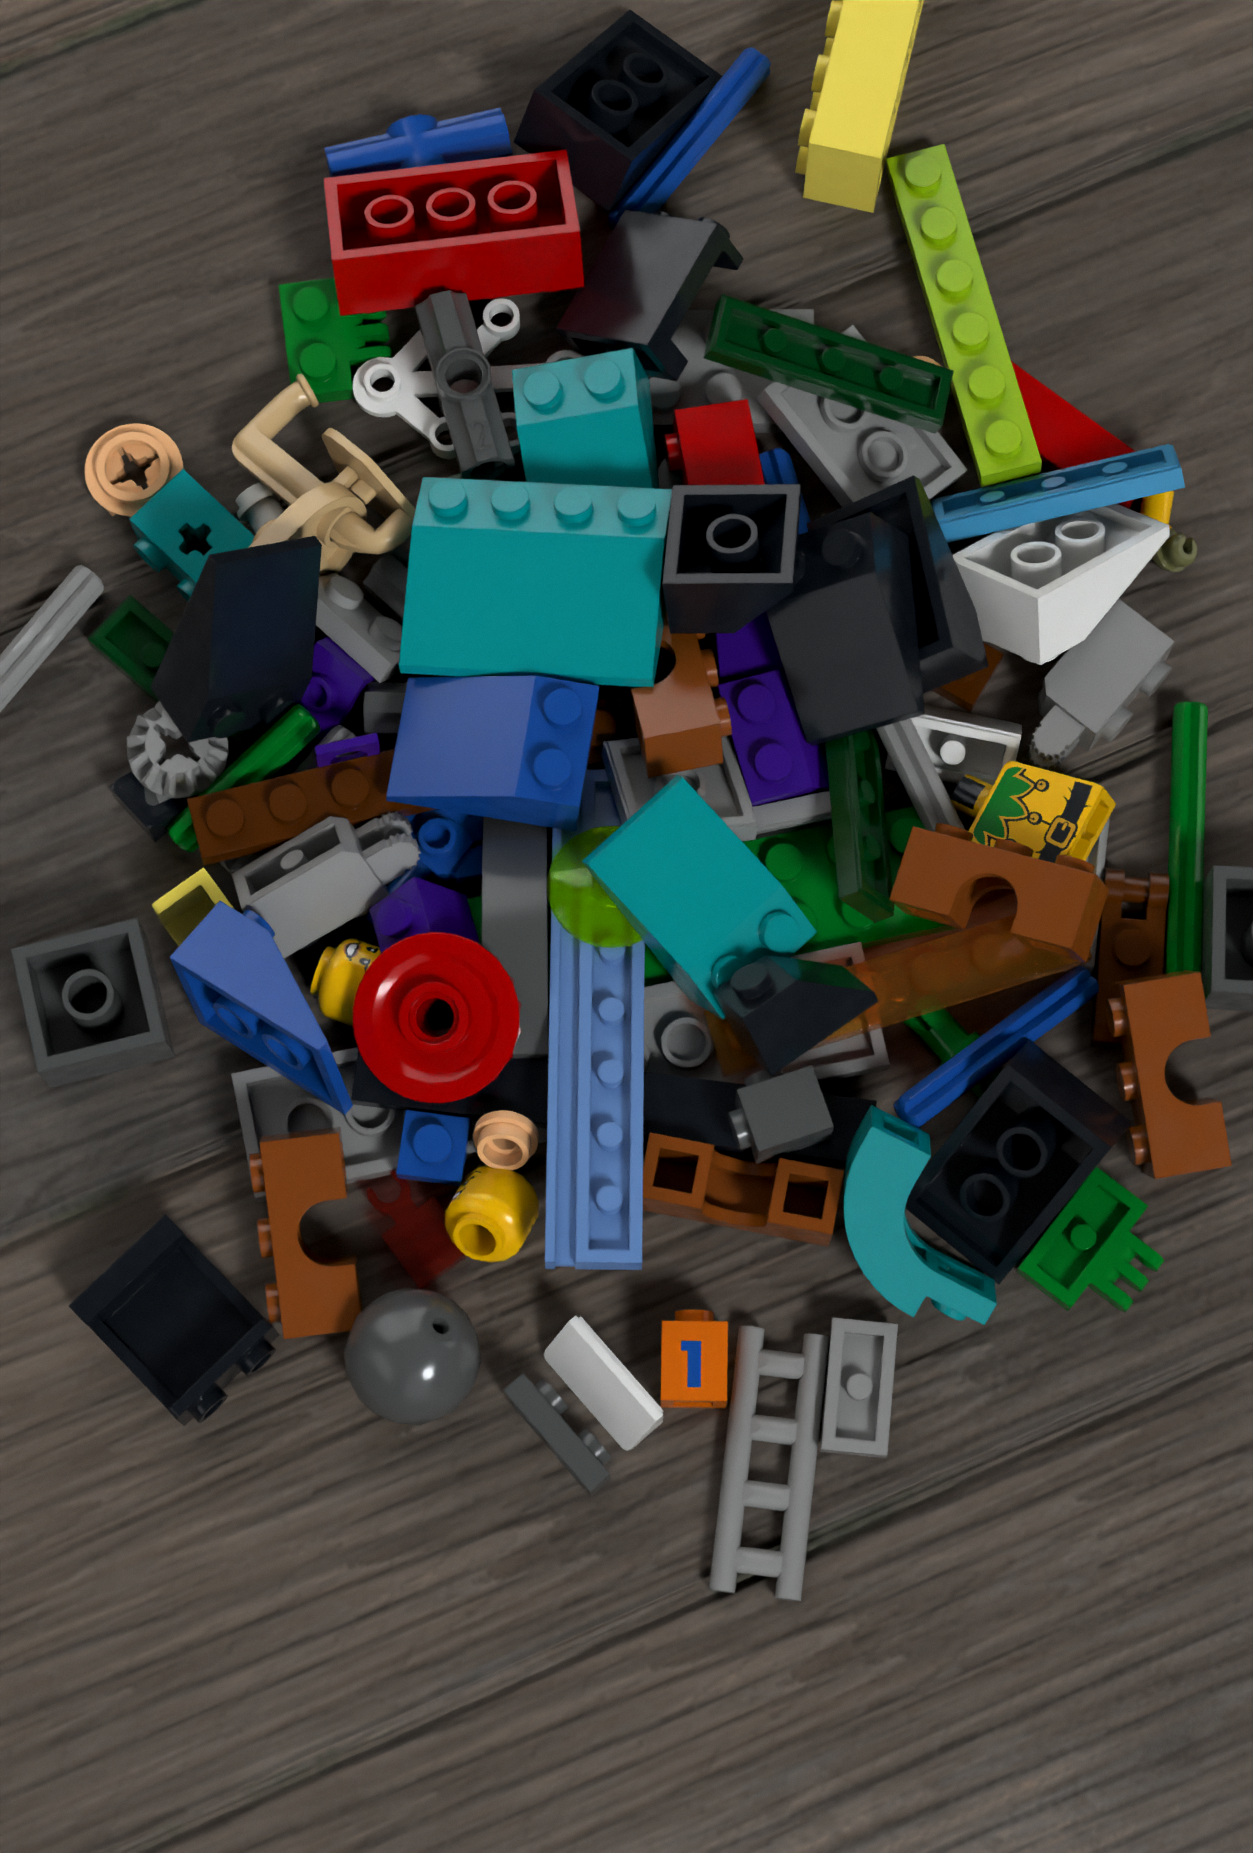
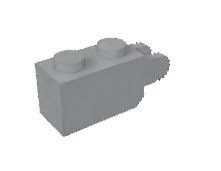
[1026,599,1174,771]
[232,811,421,958]

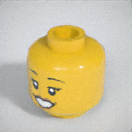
[310,938,381,1026]
[445,1166,539,1263]

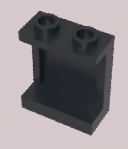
[556,210,744,381]
[69,1214,280,1426]

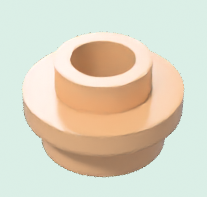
[473,1110,539,1170]

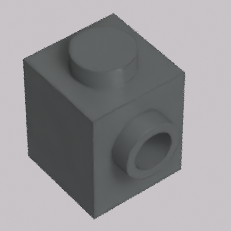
[727,1065,834,1164]

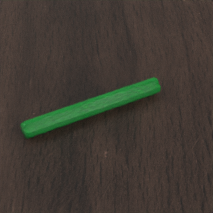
[1165,701,1208,974]

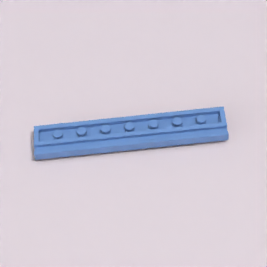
[545,769,645,1270]

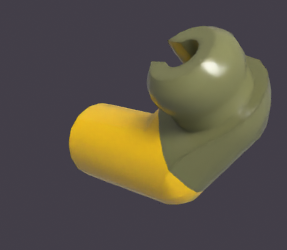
[1139,491,1197,572]

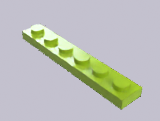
[886,144,1042,487]

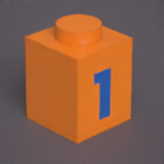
[660,1310,728,1409]

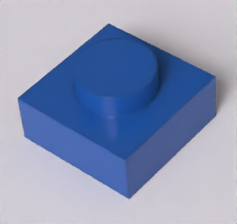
[396,1110,471,1186]

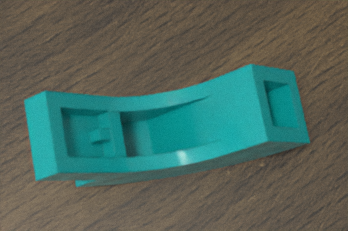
[843,1105,997,1325]

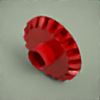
[353,932,522,1103]

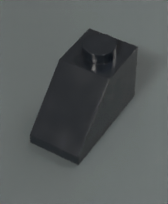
[712,954,878,1075]

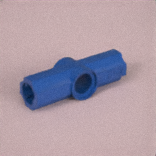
[324,107,513,177]

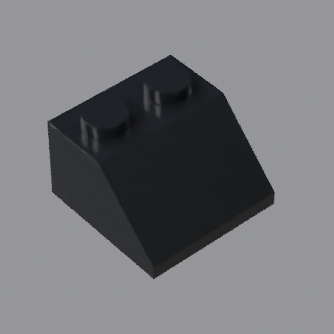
[662,484,801,634]

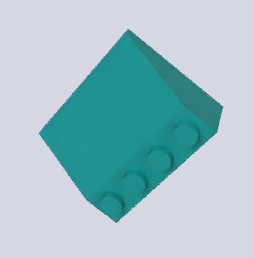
[399,477,672,687]

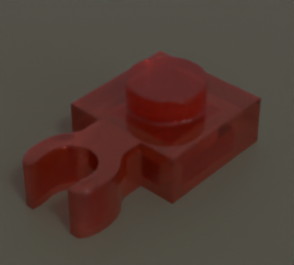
[367,1170,468,1289]

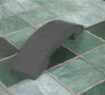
[482,817,549,1058]

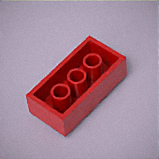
[324,150,584,316]

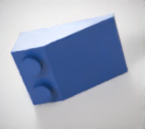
[386,676,600,832]
[170,901,353,1115]

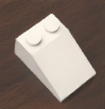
[953,504,1170,665]

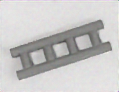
[709,1326,830,1601]

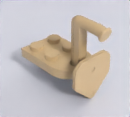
[232,374,416,577]

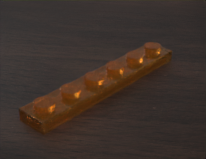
[703,914,1092,1077]

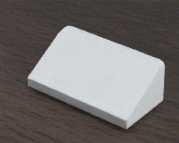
[885,704,1022,785]
[544,1315,664,1451]

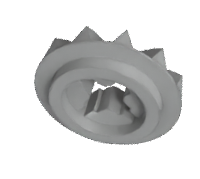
[127,701,229,798]

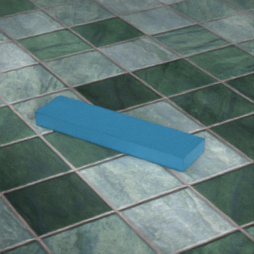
[930,444,1185,543]

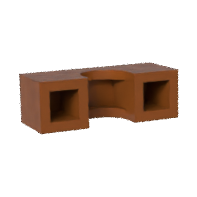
[631,610,732,778]
[889,823,1109,963]
[1105,970,1232,1179]
[249,1127,363,1339]
[643,1132,844,1247]

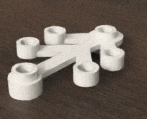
[353,298,584,459]

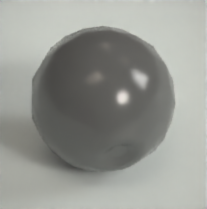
[344,1288,482,1426]

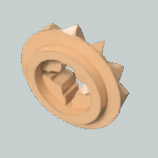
[85,423,184,517]

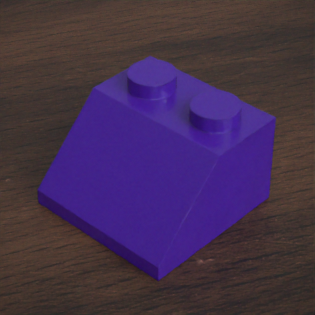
[716,669,829,807]

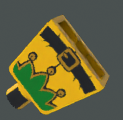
[951,761,1116,863]

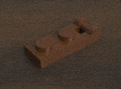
[1091,868,1169,1048]

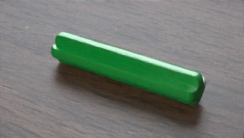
[167,704,321,853]

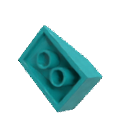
[512,348,659,489]
[582,775,817,1019]

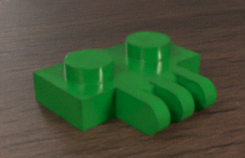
[278,278,392,403]
[1015,1166,1164,1313]

